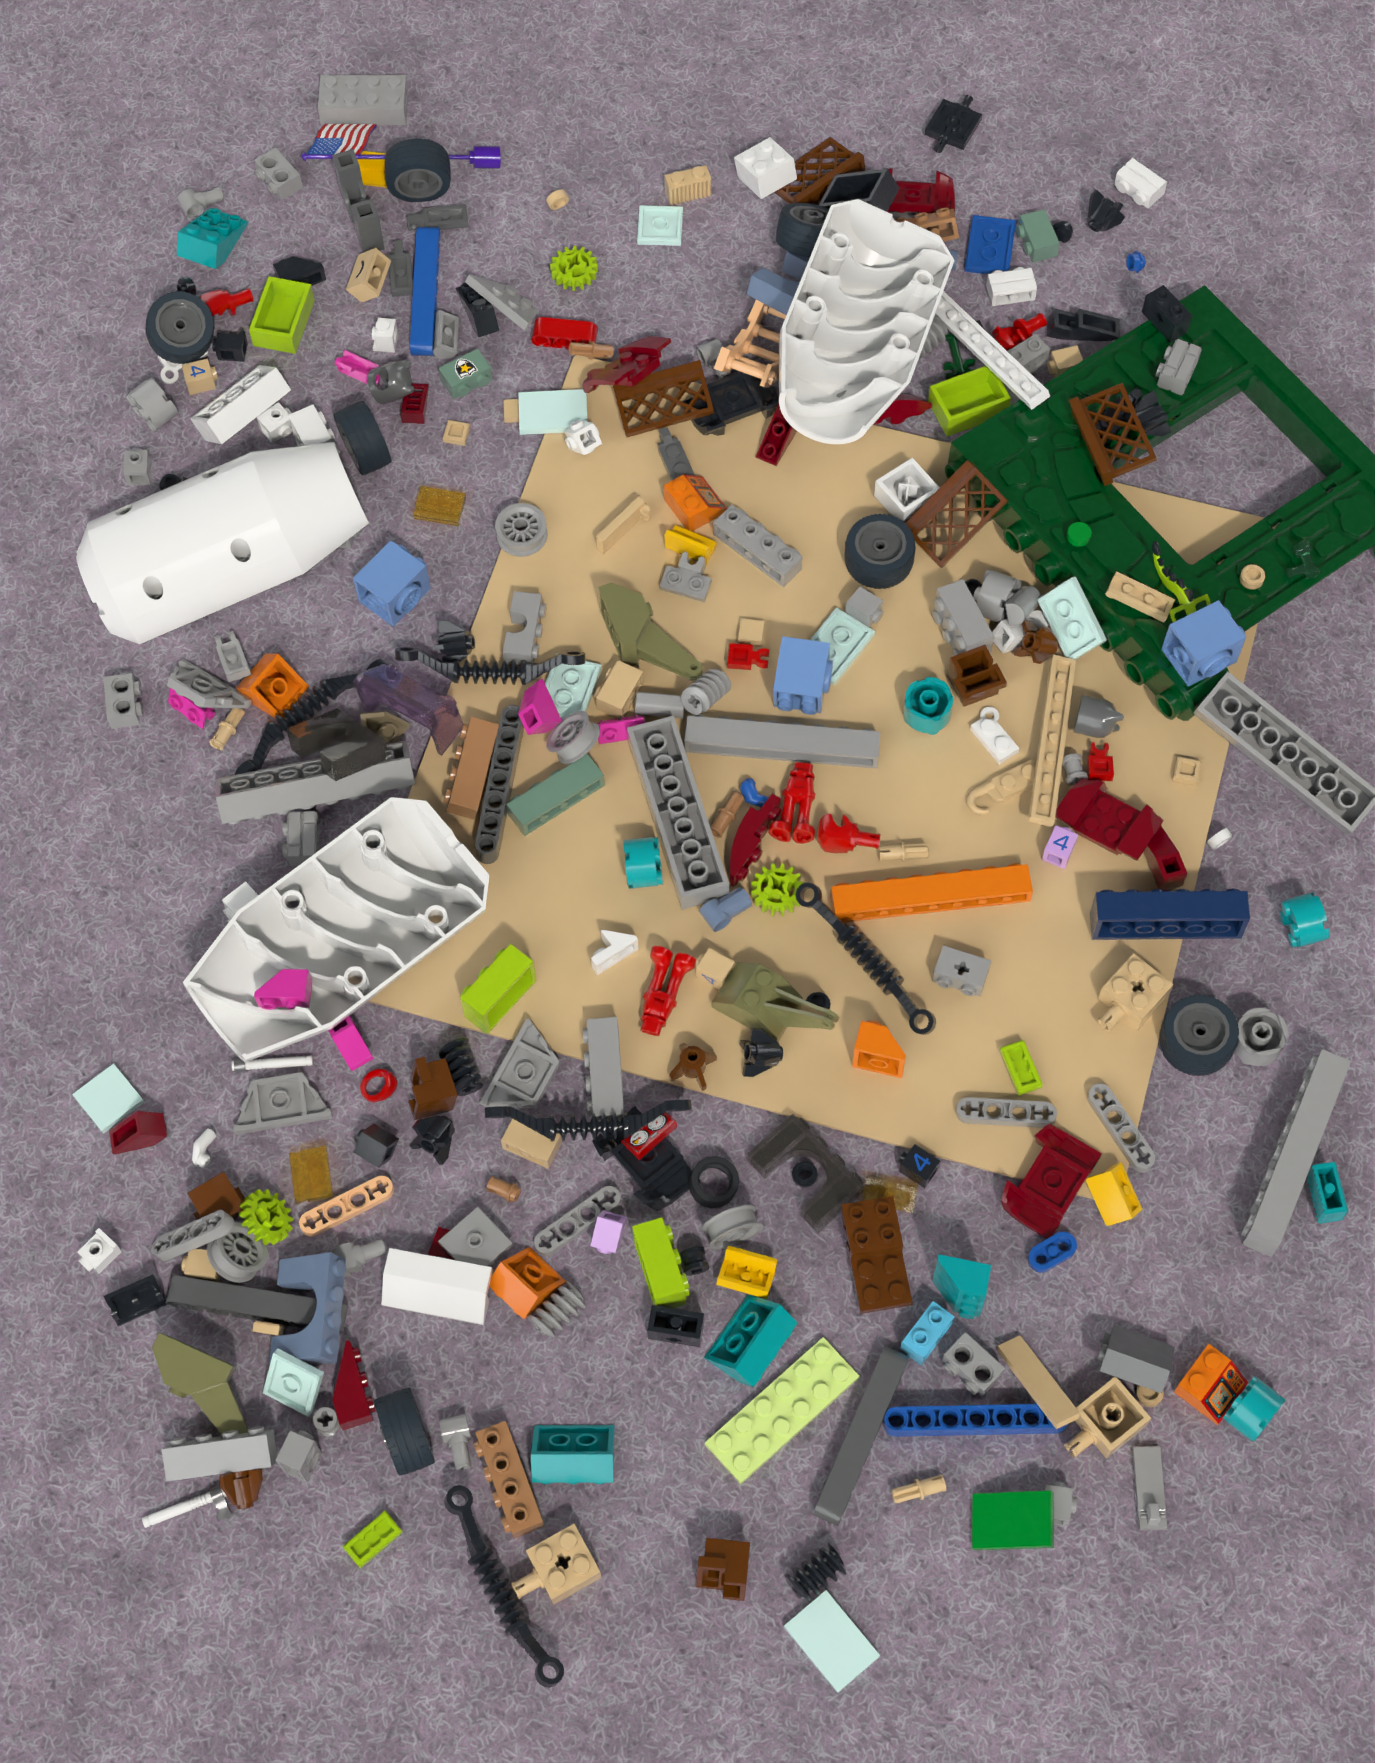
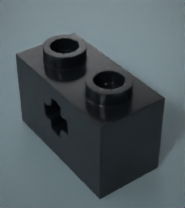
[1142,285,1193,343]
[647,1305,705,1347]

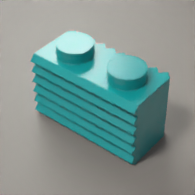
[1306,1162,1349,1224]

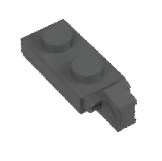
[407,204,469,230]
[388,240,413,297]
[658,427,695,481]

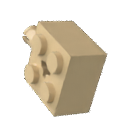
[1098,953,1174,1032]
[1064,1377,1152,1459]
[511,1524,602,1605]

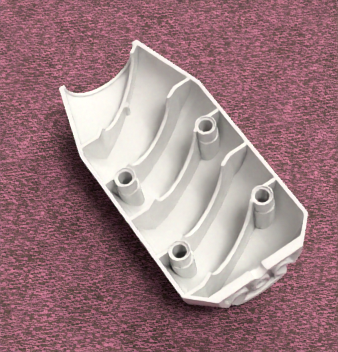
[779,199,955,444]
[76,442,369,644]
[183,797,489,1062]

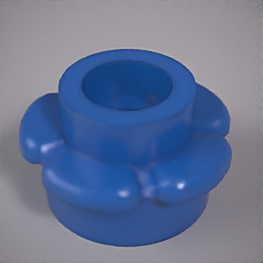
[1126,251,1146,273]

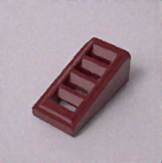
[401,383,429,424]

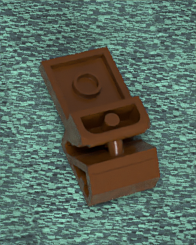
[841,1196,913,1314]

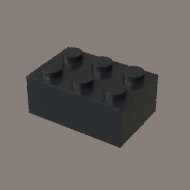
[819,169,900,212]

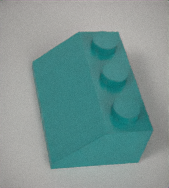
[932,1254,992,1319]
[704,1294,798,1388]
[531,1425,615,1484]

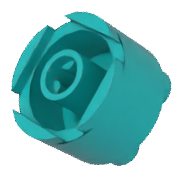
[903,677,953,735]
[623,837,663,889]
[1279,892,1329,948]
[1223,1376,1286,1442]

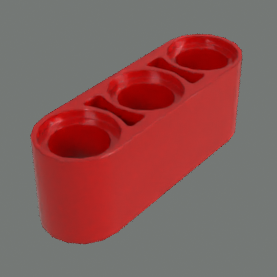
[531,317,598,349]

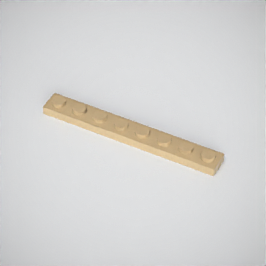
[1028,654,1076,827]

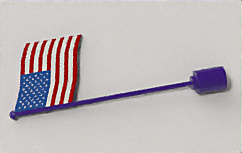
[302,124,501,169]

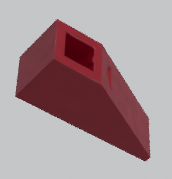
[755,404,797,466]
[1144,826,1187,891]
[333,1340,376,1431]

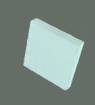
[637,205,683,246]
[72,1063,145,1134]
[263,1349,324,1417]

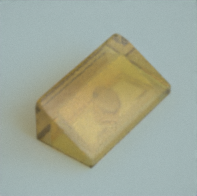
[862,1174,918,1213]

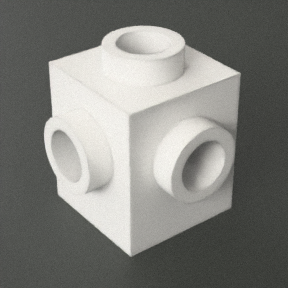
[257,402,292,444]
[564,420,602,455]

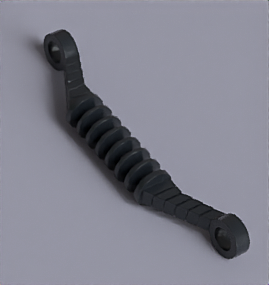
[395,647,586,685]
[235,659,389,775]
[795,882,936,1035]
[485,1099,692,1142]
[444,1485,564,1688]

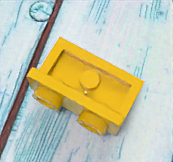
[716,1246,778,1299]

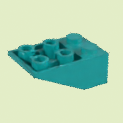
[177,208,249,269]

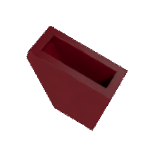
[109,1111,167,1155]

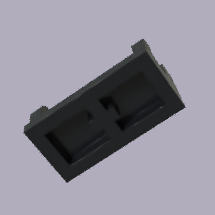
[104,1274,167,1327]

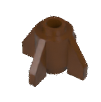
[1013,620,1058,664]
[669,1043,717,1091]
[219,1468,263,1509]

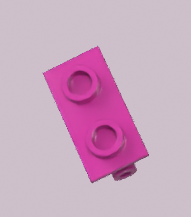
[335,350,380,386]
[168,688,215,729]
[596,714,645,744]

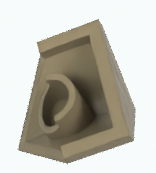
[360,711,411,749]

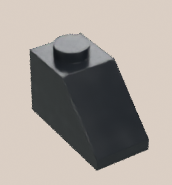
[273,256,326,286]

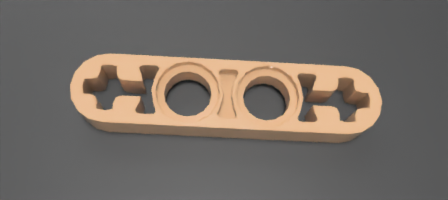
[299,1176,394,1237]

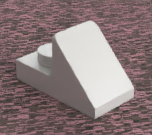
[591,930,639,975]

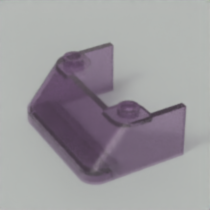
[353,664,463,756]

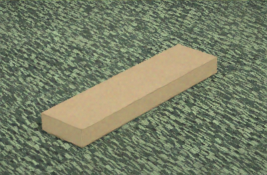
[997,1335,1080,1429]

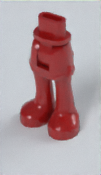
[769,762,816,844]
[640,946,696,1036]

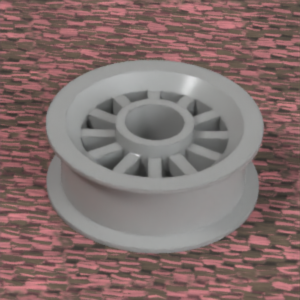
[495,503,547,557]
[546,711,600,764]
[702,1205,763,1250]
[207,1222,268,1283]

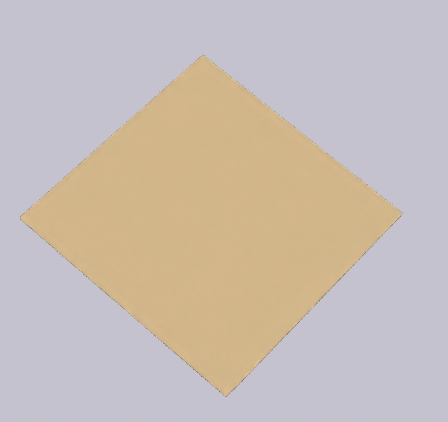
[368,355,1279,1200]

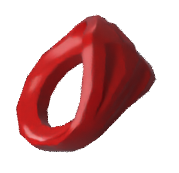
[360,1069,398,1103]

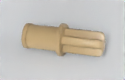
[209,708,245,750]
[879,842,929,862]
[891,1474,946,1503]

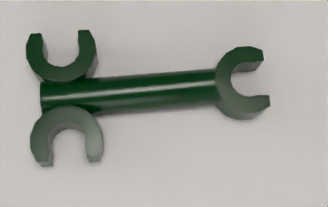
[943,334,976,380]

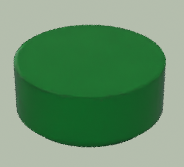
[1067,522,1092,547]

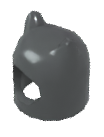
[368,360,415,405]
[1074,695,1124,738]

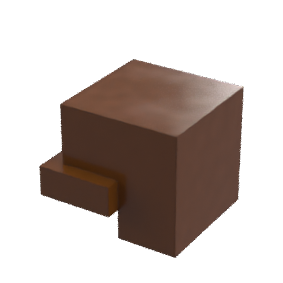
[947,645,1007,707]
[408,1057,457,1120]
[187,1171,245,1220]
[696,1538,750,1601]

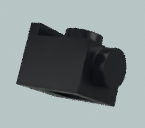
[212,331,248,362]

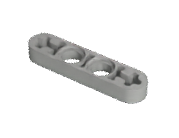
[1088,1083,1155,1173]
[956,1097,1057,1128]
[534,1186,621,1256]
[151,1210,234,1262]

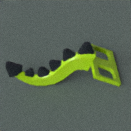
[1151,541,1211,623]

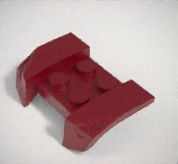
[887,168,955,214]
[582,336,671,393]
[1055,778,1164,861]
[1001,1124,1102,1239]

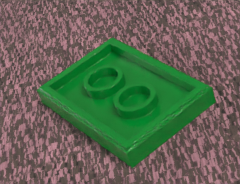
[972,1490,1054,1550]

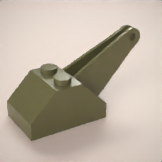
[598,583,702,681]
[712,962,839,1041]
[152,1333,248,1434]

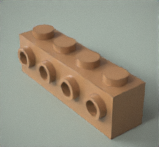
[894,208,959,242]
[443,717,499,819]
[473,1421,544,1539]

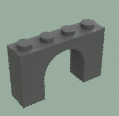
[332,149,385,253]

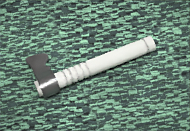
[232,1054,313,1073]
[142,1485,232,1528]

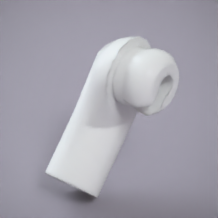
[192,1129,216,1168]

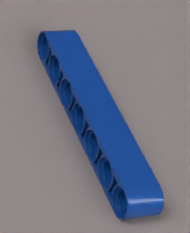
[410,227,440,356]
[883,1404,1068,1437]

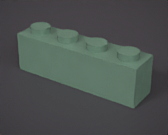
[507,754,605,836]

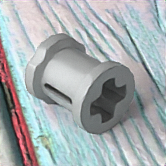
[1062,753,1088,785]
[313,1407,340,1437]

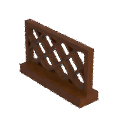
[774,137,865,205]
[613,360,714,438]
[1069,383,1157,486]
[905,460,1009,568]

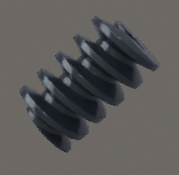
[438,1038,484,1096]
[784,1543,847,1602]

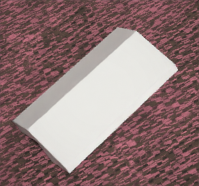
[381,1248,493,1325]

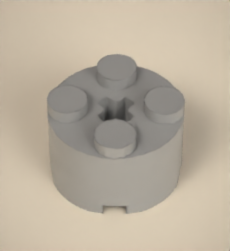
[125,378,179,433]
[973,569,1021,623]
[1234,1008,1288,1066]

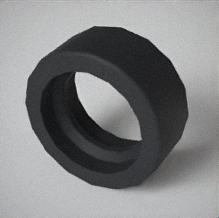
[688,1156,740,1209]

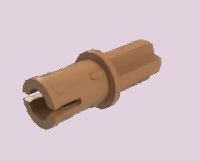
[569,341,613,360]
[710,792,744,838]

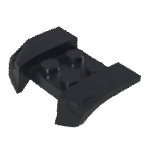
[683,372,779,436]
[592,1106,700,1211]

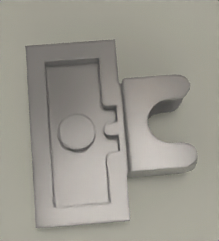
[660,552,712,602]

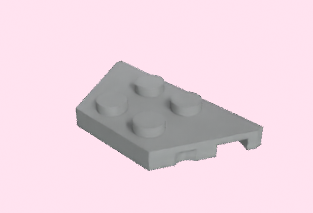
[465,274,539,331]
[167,658,252,708]
[479,1019,561,1108]
[233,1072,333,1135]

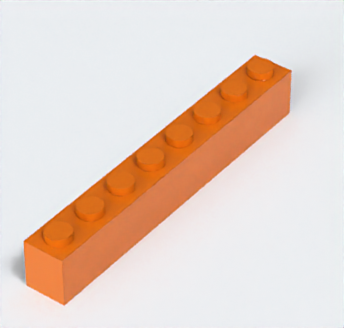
[830,863,1033,922]

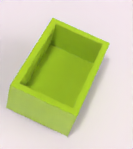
[249,276,315,354]
[928,366,1011,437]
[460,944,537,1034]
[632,1217,690,1308]

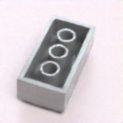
[318,75,408,125]

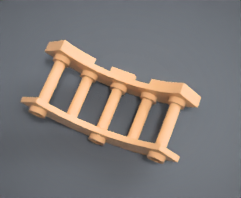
[714,300,786,388]

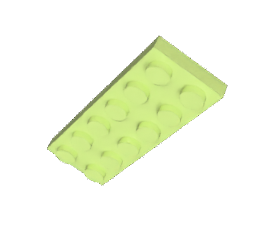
[705,1337,859,1485]

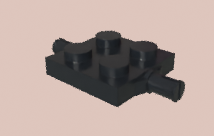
[925,95,982,153]

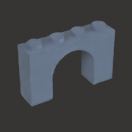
[747,251,810,315]
[269,1252,346,1366]

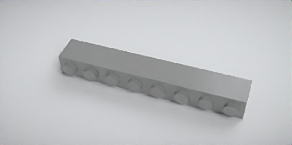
[685,715,880,769]

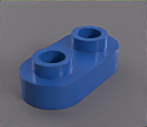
[1028,1232,1077,1273]

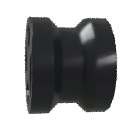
[679,1246,710,1276]

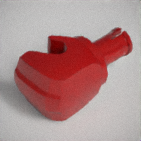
[199,288,254,316]
[991,313,1047,351]
[817,813,881,854]

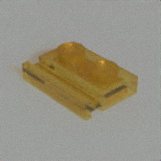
[413,486,466,526]
[289,1146,334,1204]

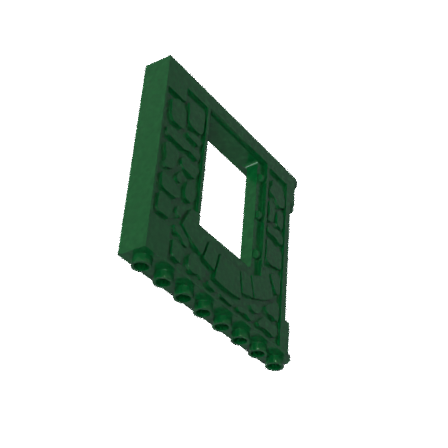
[945,285,1375,721]

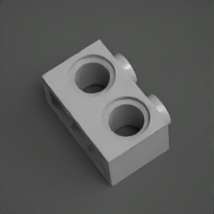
[254,147,303,200]
[1007,334,1050,374]
[103,673,143,729]
[942,1332,1005,1397]
[275,1430,321,1482]

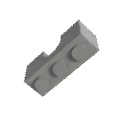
[503,591,546,666]

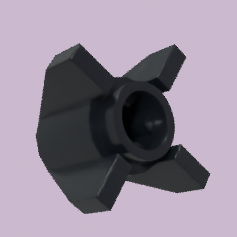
[1086,189,1125,232]
[1132,390,1171,436]
[434,620,475,663]
[739,1028,783,1077]
[409,1115,455,1165]

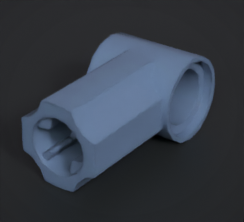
[699,887,752,932]

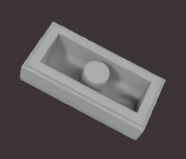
[433,310,459,359]
[1005,586,1041,626]
[635,692,685,719]

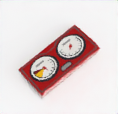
[622,1112,677,1160]

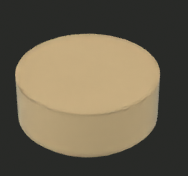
[546,189,569,210]
[1240,565,1265,589]
[1136,1385,1164,1407]

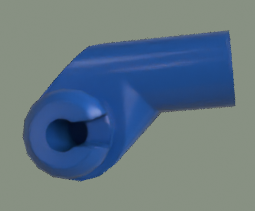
[740,778,769,807]

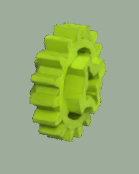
[550,246,598,291]
[751,863,804,916]
[239,1189,293,1245]

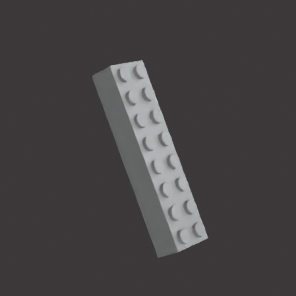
[1194,671,1375,836]
[627,716,729,910]
[216,740,415,824]
[1241,1049,1351,1257]

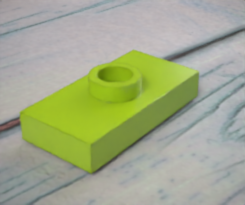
[999,1040,1043,1096]
[342,1511,403,1569]

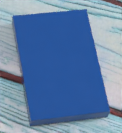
[964,215,1016,274]

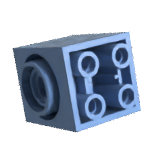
[353,540,430,627]
[1161,600,1246,686]
[773,636,833,715]

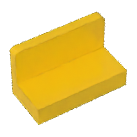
[357,151,387,188]
[665,525,717,565]
[1086,1162,1143,1226]

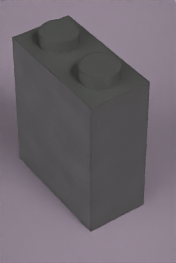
[1097,1325,1175,1393]

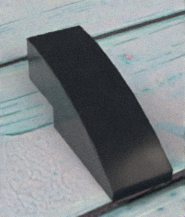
[1047,308,1120,341]

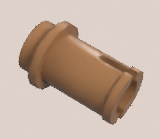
[486,1176,521,1203]

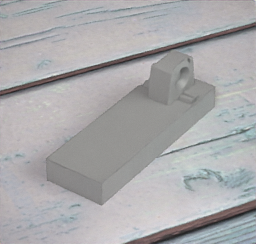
[1132,1446,1167,1530]

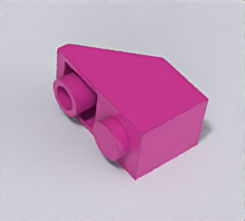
[518,679,562,735]
[254,969,312,1010]
[328,1015,374,1071]

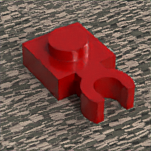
[727,643,769,670]
[1087,742,1114,781]

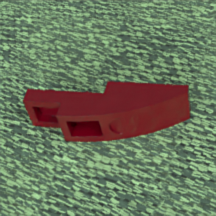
[873,394,932,425]
[730,793,782,887]

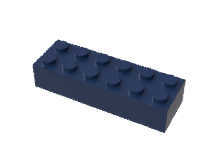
[1090,888,1250,940]

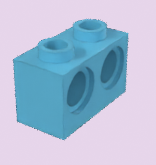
[900,1301,955,1366]

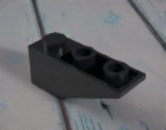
[455,283,500,337]

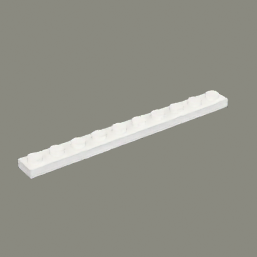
[934,291,1050,410]

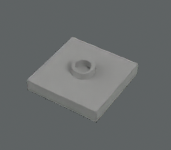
[438,1207,513,1267]

